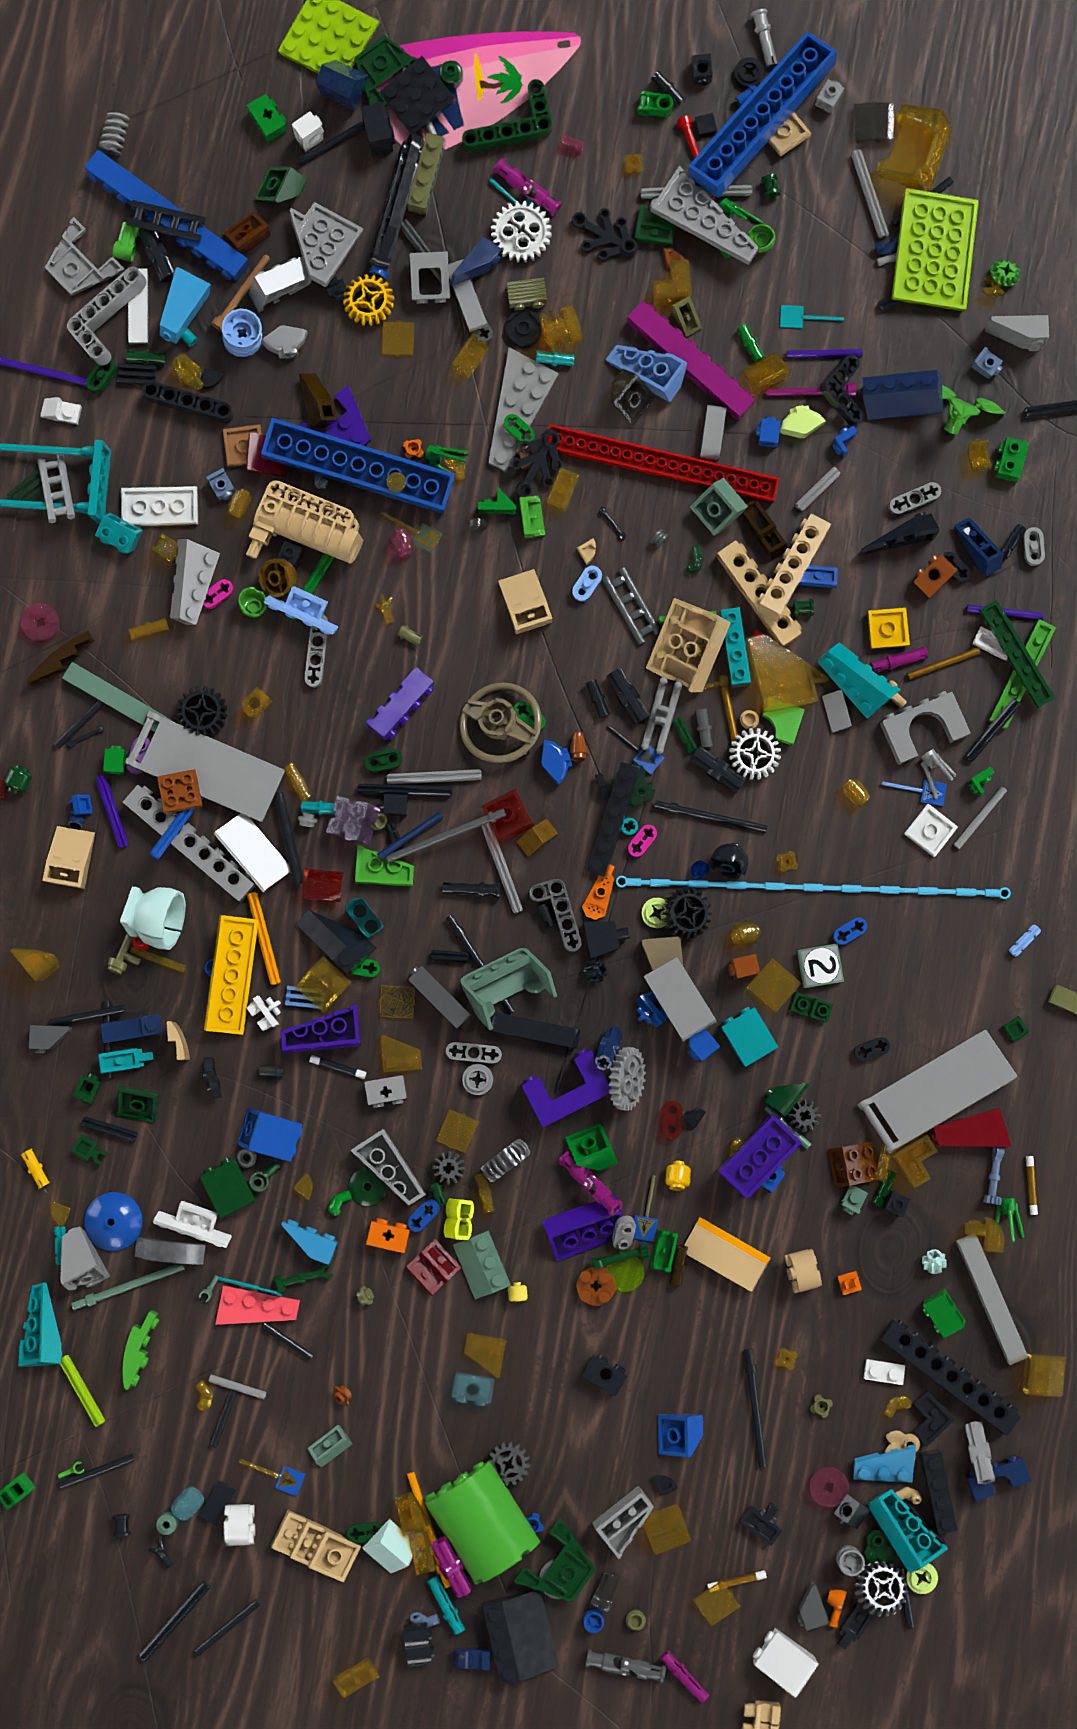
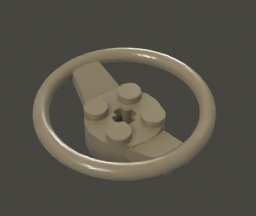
[459,683,542,763]

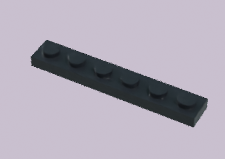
[587,762,641,877]

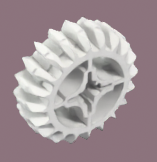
[729,728,781,780]

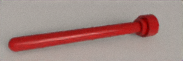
[676,115,716,202]

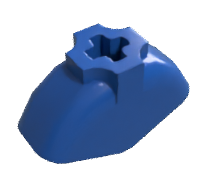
[541,739,572,786]

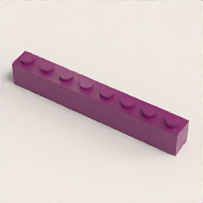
[627,301,755,421]

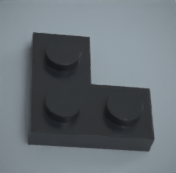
[912,1390,955,1447]

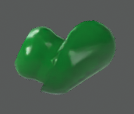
[328,1190,352,1216]

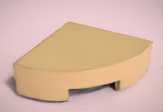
[577,539,596,565]

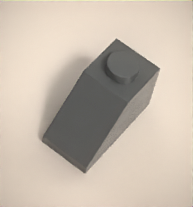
[29,1025,72,1053]
[797,1582,829,1631]

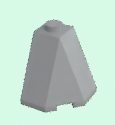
[61,1226,110,1290]

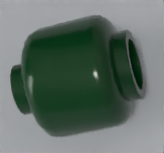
[439,60,463,89]
[4,764,32,794]

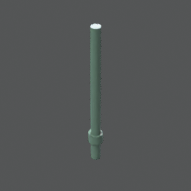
[71,1263,185,1310]

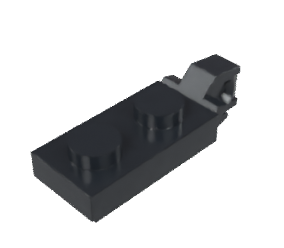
[837,1596,875,1649]

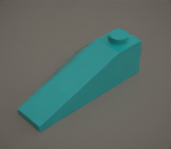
[19,1283,62,1367]

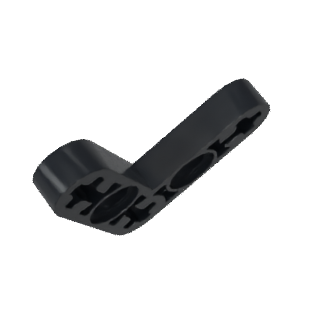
[820,354,863,425]

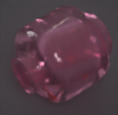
[389,528,415,558]

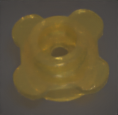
[624,154,643,173]
[777,851,798,872]
[776,1348,798,1370]

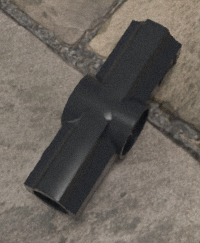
[138,228,174,283]
[606,668,650,725]
[690,747,746,793]

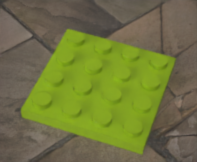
[278,0,379,73]

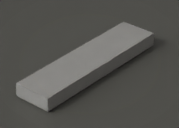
[448,259,487,332]

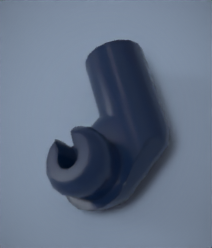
[875,236,899,255]

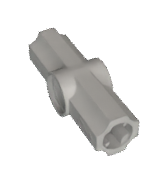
[965,1421,995,1484]

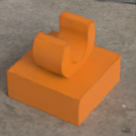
[837,1271,862,1295]

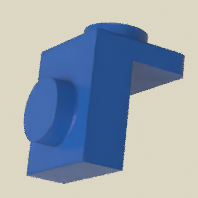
[833,426,858,457]

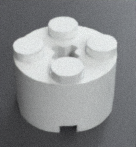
[224,1504,255,1546]

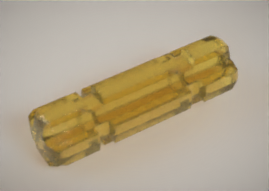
[876,1143,891,1181]

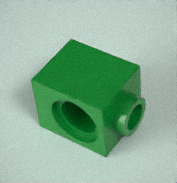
[103,746,127,775]

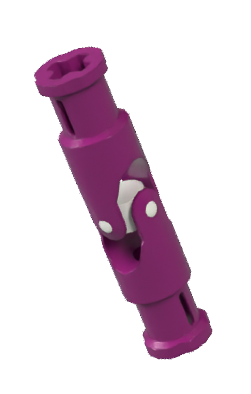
[493,158,562,217]
[558,1151,623,1216]

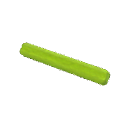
[60,1355,105,1427]

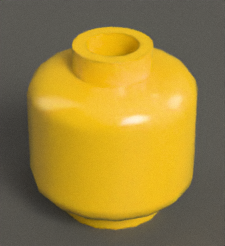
[665,1161,691,1191]

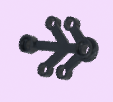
[572,208,638,262]
[509,429,563,497]

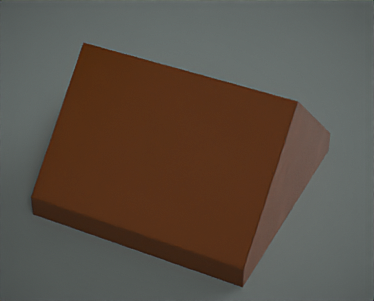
[224,211,271,255]

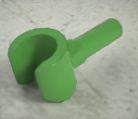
[58,1461,84,1479]

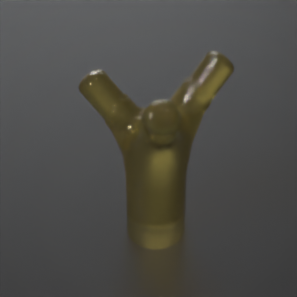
[376,594,394,623]

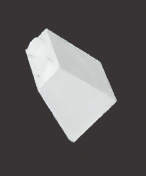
[753,1628,818,1698]

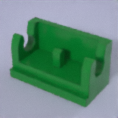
[650,1229,678,1272]

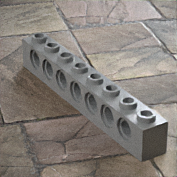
[123,785,256,903]

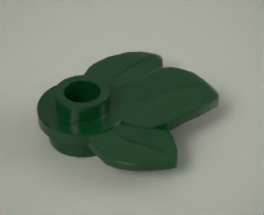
[865,1529,895,1564]

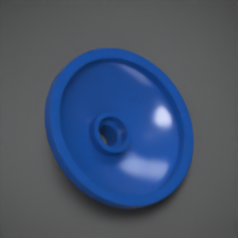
[84,1192,143,1251]

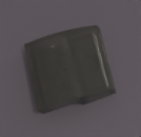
[854,102,895,143]

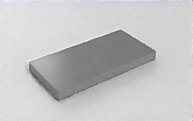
[644,957,717,1041]

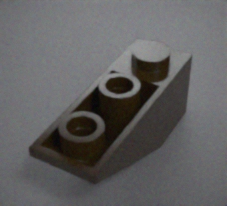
[299,373,338,428]

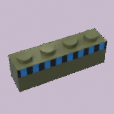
[407,133,446,216]

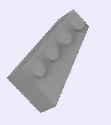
[170,539,220,625]

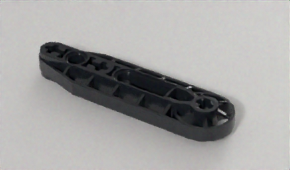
[368,132,422,269]

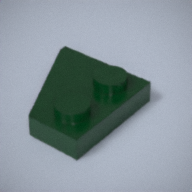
[635,204,675,246]

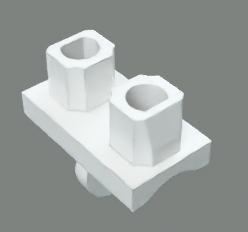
[247,995,281,1031]

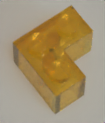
[652,260,692,306]
[891,1134,938,1188]

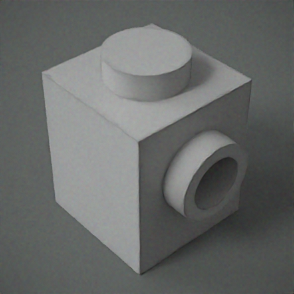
[815,79,844,114]

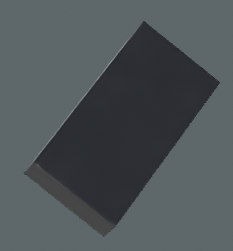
[199,1480,236,1525]

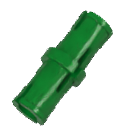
[736,324,765,362]

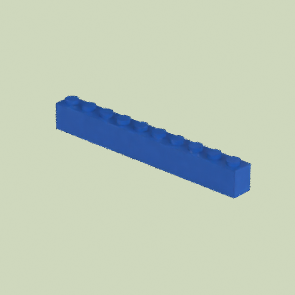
[84,150,250,282]

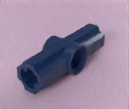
[594,1026,623,1070]

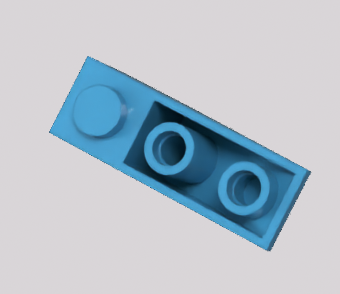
[281,1219,338,1265]

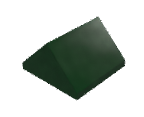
[117,1086,162,1123]

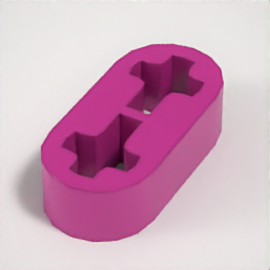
[203,579,234,609]
[628,825,657,857]

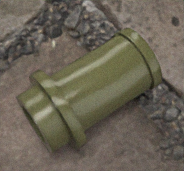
[398,626,423,647]

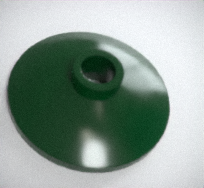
[349,1167,388,1206]

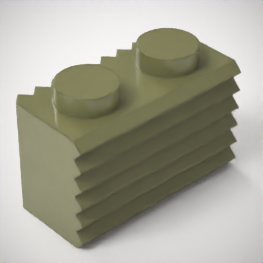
[507,278,547,311]

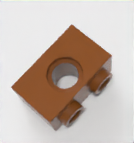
[914,554,958,598]
[728,954,760,980]

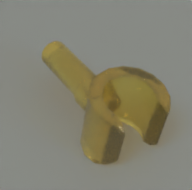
[704,675,729,689]

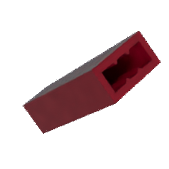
[929,1108,1011,1147]

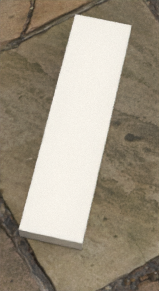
[128,269,148,344]

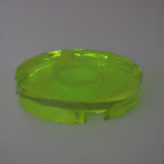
[606,1257,644,1292]

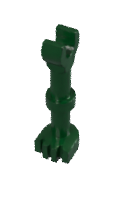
[591,1242,650,1269]
[275,1264,333,1294]

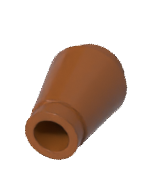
[569,732,588,762]

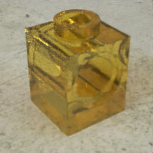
[241,687,273,718]

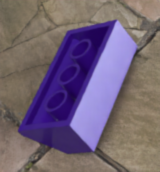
[542,1194,623,1261]

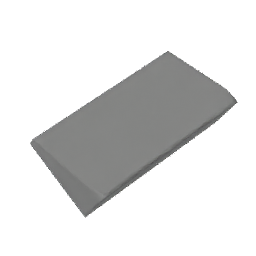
[822,690,852,733]

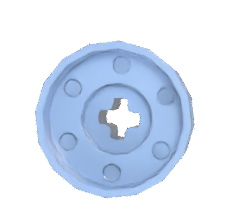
[222,309,262,357]

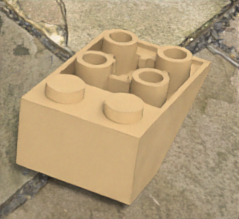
[498,569,552,634]
[42,826,95,889]

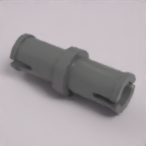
[695,708,713,748]

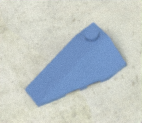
[606,345,687,402]

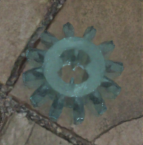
[171,1486,204,1521]

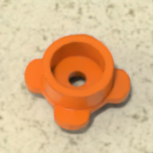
[403,439,423,459]

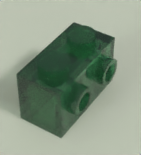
[616,762,655,808]

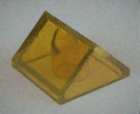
[742,352,791,395]
[643,1503,691,1555]

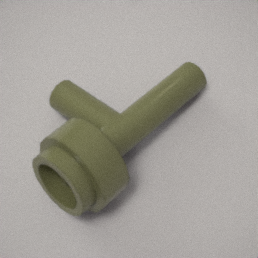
[107,933,141,975]

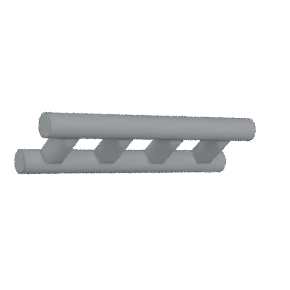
[38,454,75,523]

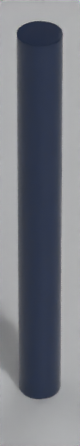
[377,812,443,860]

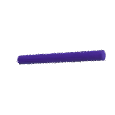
[787,349,862,358]
[967,605,1044,620]

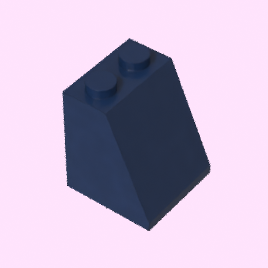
[315,60,369,111]

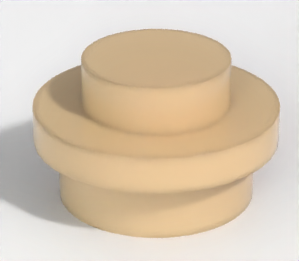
[740,710,759,729]

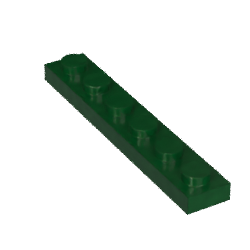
[979,600,1055,708]

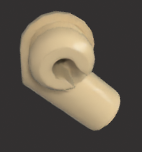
[888,680,907,708]
[895,1487,922,1504]

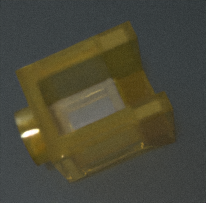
[151,533,178,563]

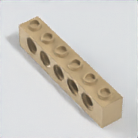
[757,514,831,622]
[716,541,802,649]

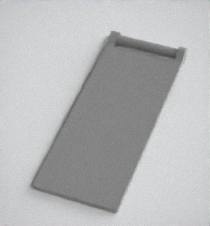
[125,711,285,822]
[858,1030,1017,1154]

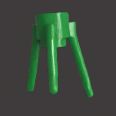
[718,198,763,224]
[425,445,469,473]
[993,1198,1024,1243]

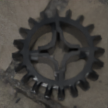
[176,686,228,736]
[660,887,712,939]

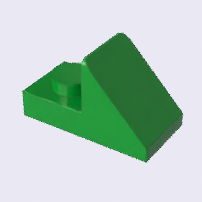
[478,487,516,514]

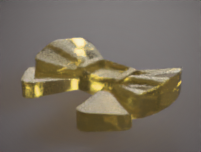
[982,275,1005,297]

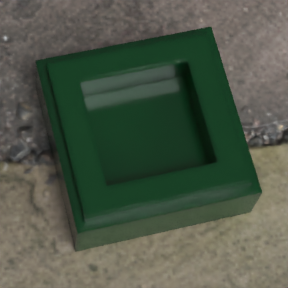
[1002,1016,1029,1042]

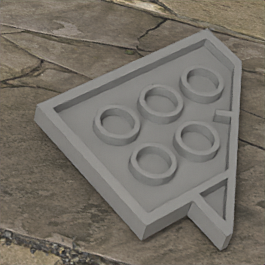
[289,202,363,287]

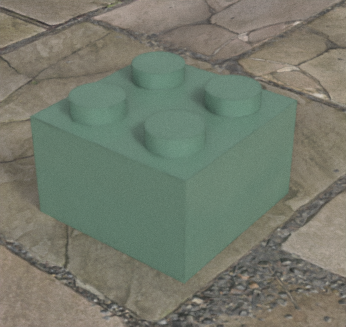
[690,478,748,536]

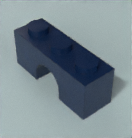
[965,1454,1031,1502]

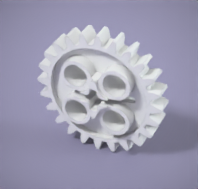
[491,201,552,263]

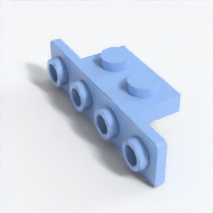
[264,586,338,634]

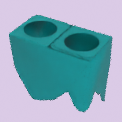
[346,898,384,939]

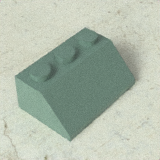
[453,1230,511,1299]

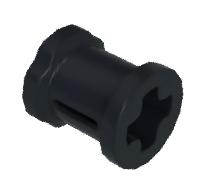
[113,1514,131,1537]

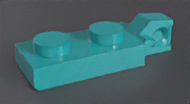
[98,1048,154,1073]

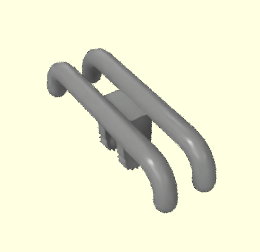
[641,677,682,754]

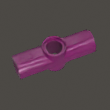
[430,1536,473,1598]

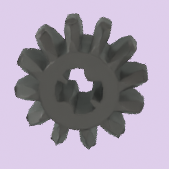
[787,1099,821,1132]
[432,1151,466,1185]

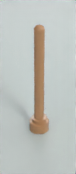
[211,255,270,332]

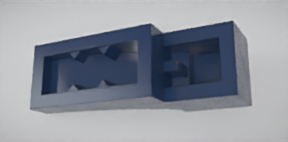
[100,1014,162,1043]

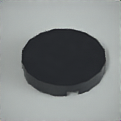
[505,309,542,347]

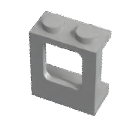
[410,252,450,304]

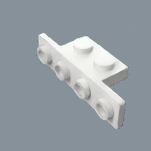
[153,1201,232,1248]

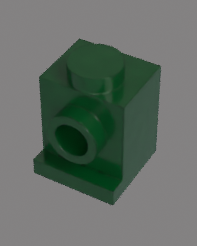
[73,1073,102,1104]

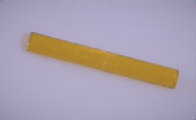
[130,946,187,973]

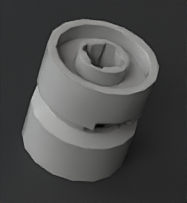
[836,1545,865,1576]

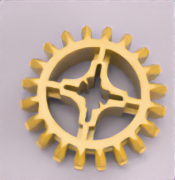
[343,274,394,326]

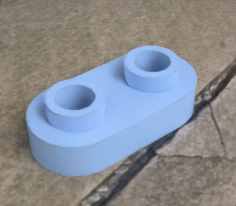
[572,566,602,602]

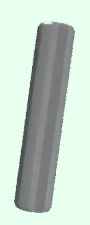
[795,467,840,512]

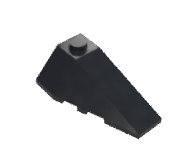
[296,910,377,976]

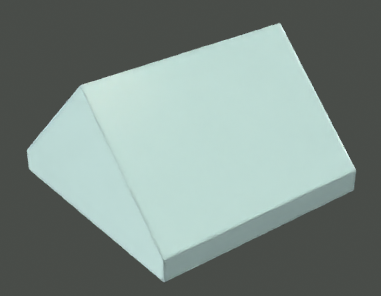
[363,1519,418,1573]

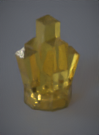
[171,353,203,390]

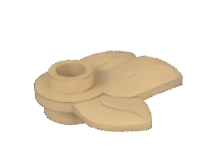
[884,1431,920,1459]

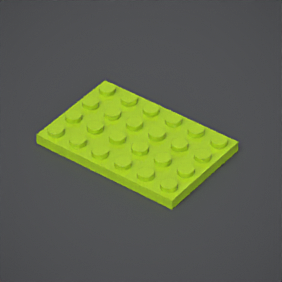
[892,188,979,311]

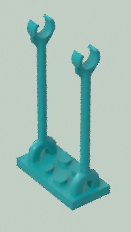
[0,440,111,524]

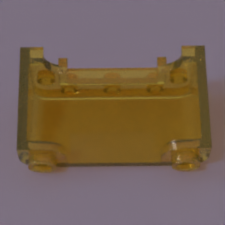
[877,104,952,192]

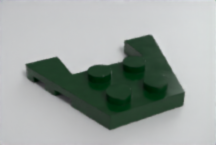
[355,35,417,107]
[514,1517,596,1602]

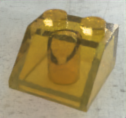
[10,948,60,982]
[296,956,351,1013]
[1023,1353,1066,1397]

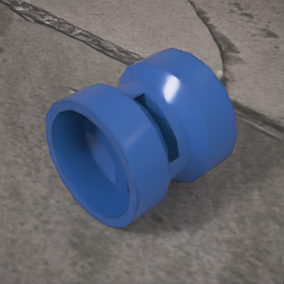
[583,1609,604,1633]

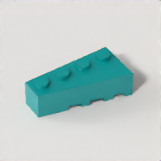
[867,1489,948,1573]

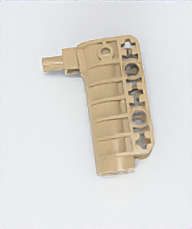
[246,481,363,564]

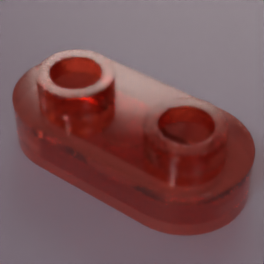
[662,1100,683,1139]

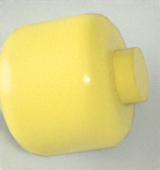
[508,1282,528,1302]

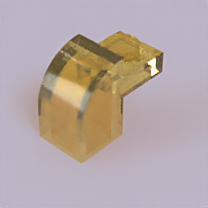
[964,1217,1004,1253]

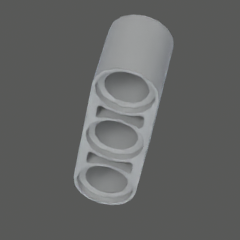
[700,405,726,461]

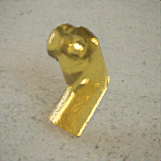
[195,1380,213,1411]
[884,1396,912,1418]

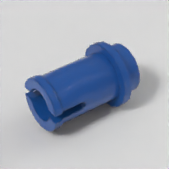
[735,85,757,107]

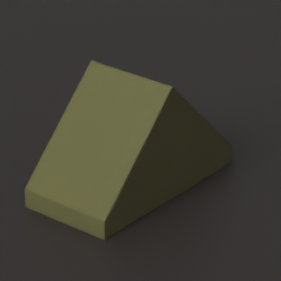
[671,296,702,337]

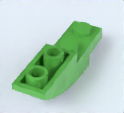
[123,1310,160,1390]

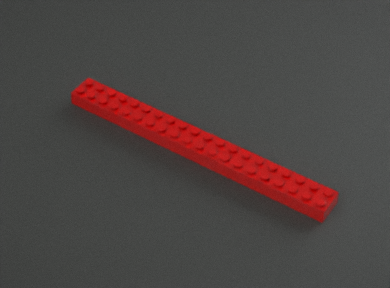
[547,424,780,503]

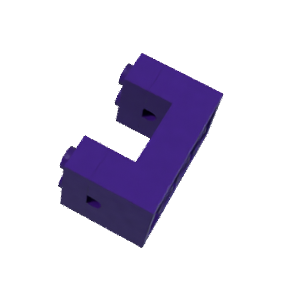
[522,1049,611,1127]
[716,1115,802,1199]

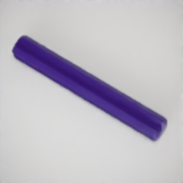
[95,775,129,848]

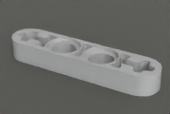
[305,615,329,688]

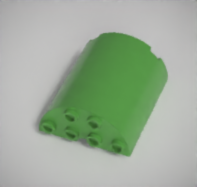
[424,1461,540,1584]

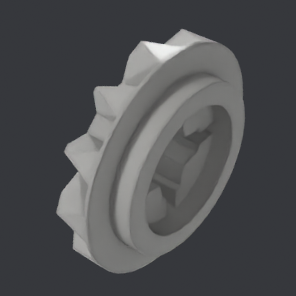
[462,1064,493,1095]

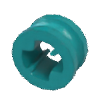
[621,818,638,836]

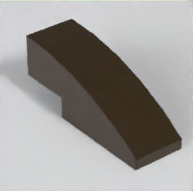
[742,498,787,559]

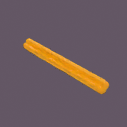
[247,892,281,985]

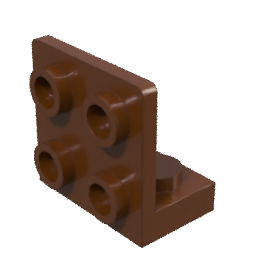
[828,1142,879,1187]

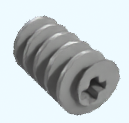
[98,112,130,157]

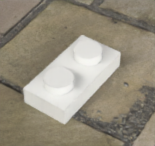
[863,1359,905,1385]

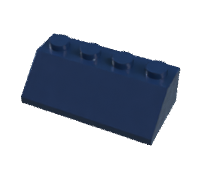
[863,370,943,420]

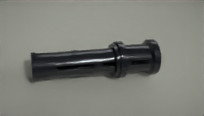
[442,882,501,900]

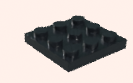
[379,55,457,134]

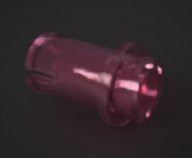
[561,134,586,153]

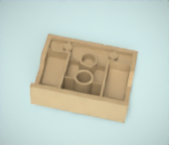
[646,598,731,692]

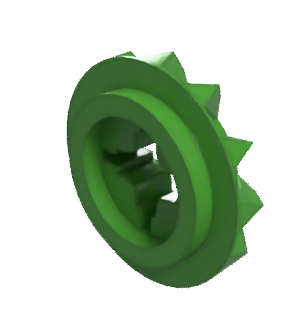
[991,259,1021,286]

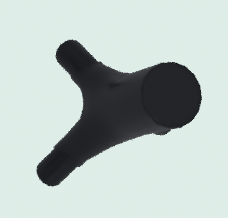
[149,1536,173,1568]

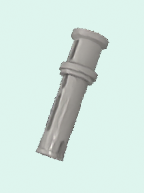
[751,9,778,68]

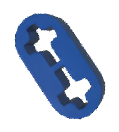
[833,918,867,945]
[408,1200,440,1232]

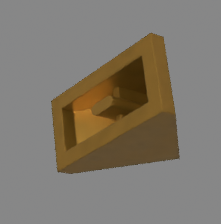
[517,819,558,857]

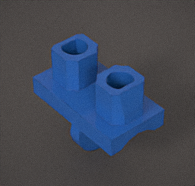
[635,991,667,1028]

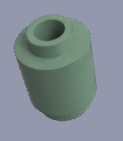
[157,1512,179,1535]

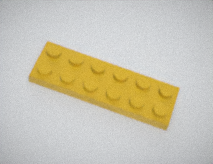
[204,915,259,1035]

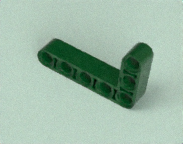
[462,79,552,152]

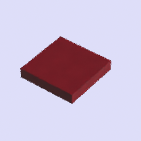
[246,433,285,477]

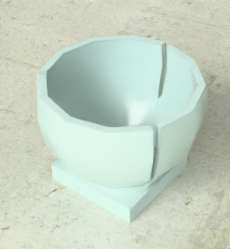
[120,886,186,950]

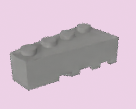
[350,1129,426,1205]

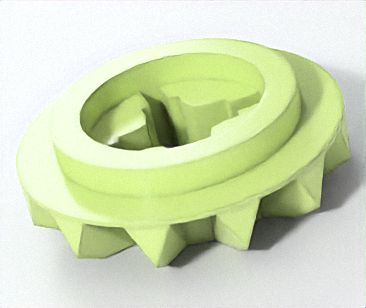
[642,898,668,929]
[906,1563,938,1594]

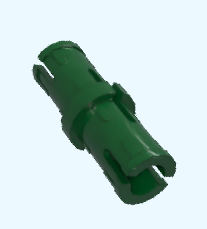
[127,350,166,365]

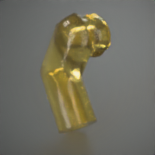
[445,458,465,481]
[729,1137,743,1157]

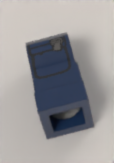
[454,1648,490,1670]

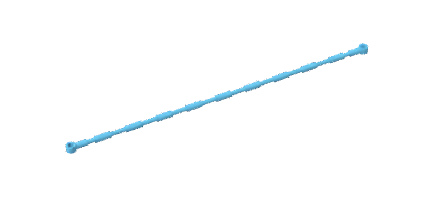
[616,876,1011,899]

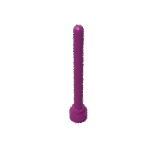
[764,383,856,398]

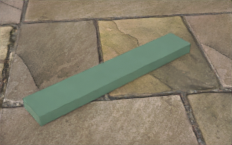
[62,662,171,732]

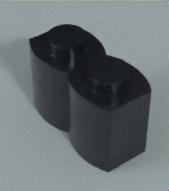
[403,1622,435,1667]

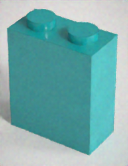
[720,1006,778,1067]

